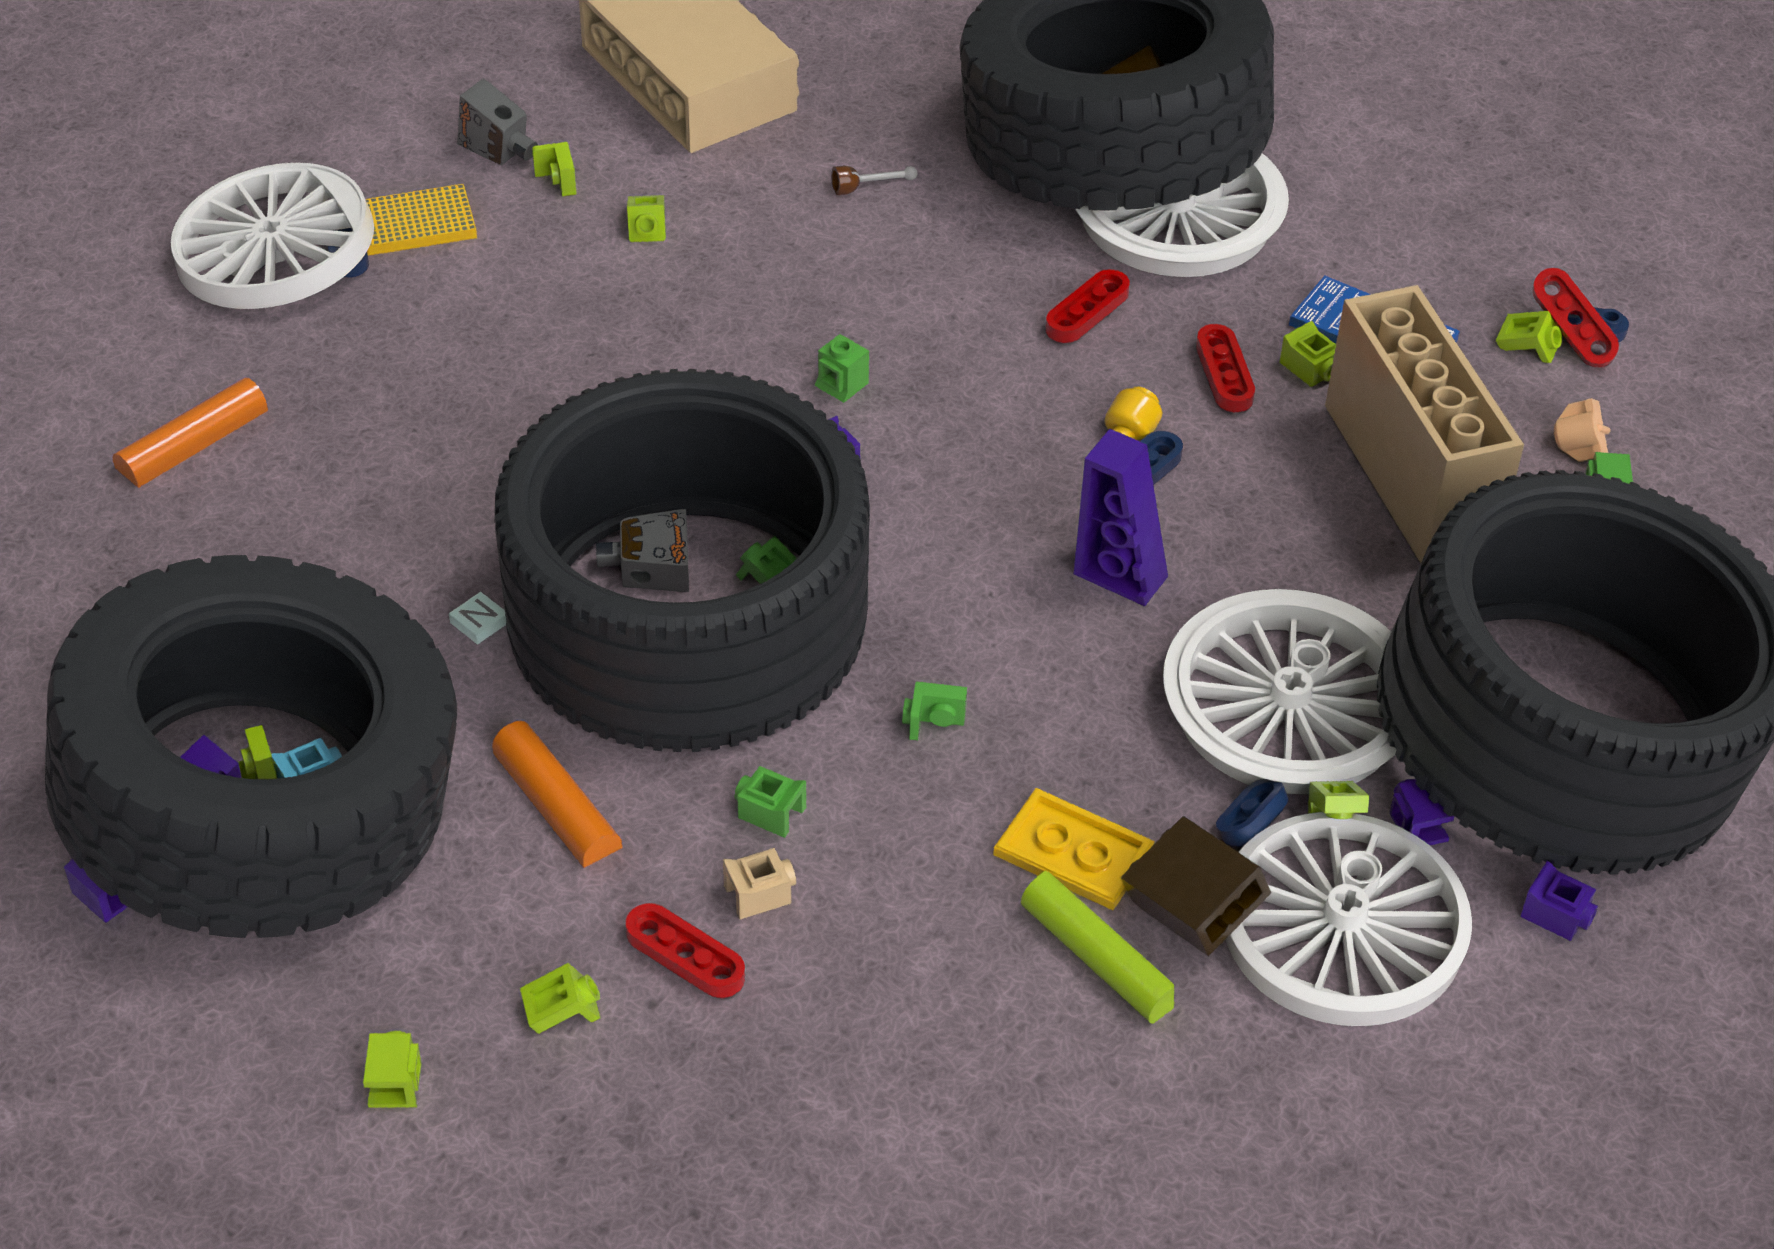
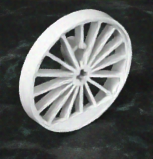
[171,163,374,309]
[1225,812,1472,1026]

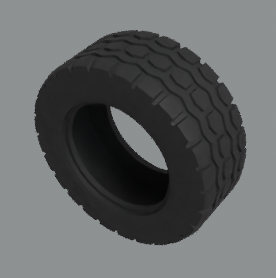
[959,0,1274,211]
[45,555,457,938]

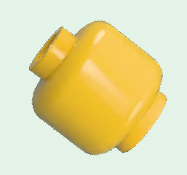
[1104,386,1163,441]

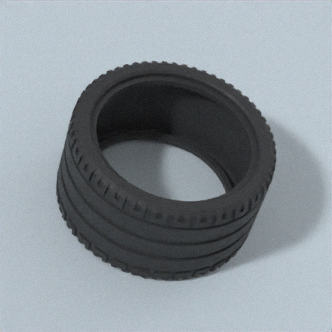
[494,369,870,752]
[1376,470,1774,875]

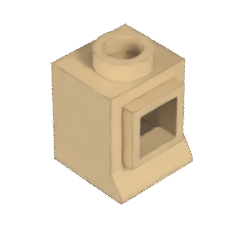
[723,848,796,919]

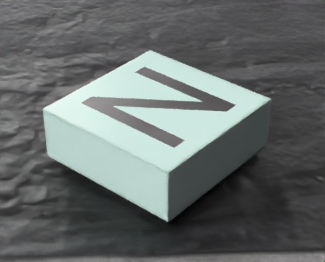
[449,592,506,645]

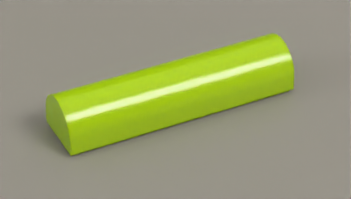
[1021,870,1174,1024]

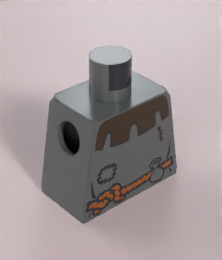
[457,78,538,165]
[596,509,689,592]

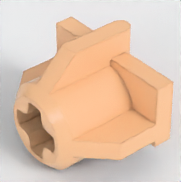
[1554,398,1611,462]

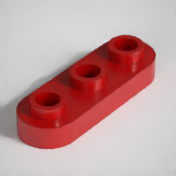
[1532,268,1619,367]
[1045,269,1130,343]
[1196,324,1255,412]
[626,903,745,998]

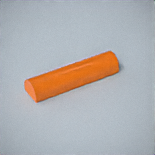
[112,377,268,488]
[492,721,622,868]

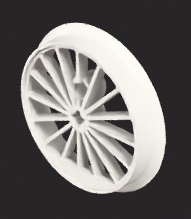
[1076,153,1289,277]
[1163,589,1396,794]

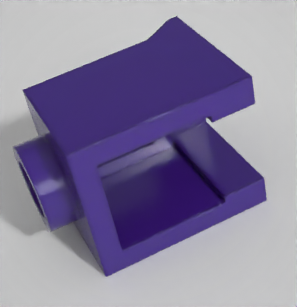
[1389,779,1455,845]
[1520,861,1599,941]

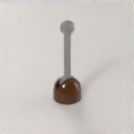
[831,165,918,195]

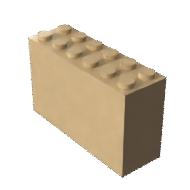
[579,0,799,153]
[1325,285,1524,563]

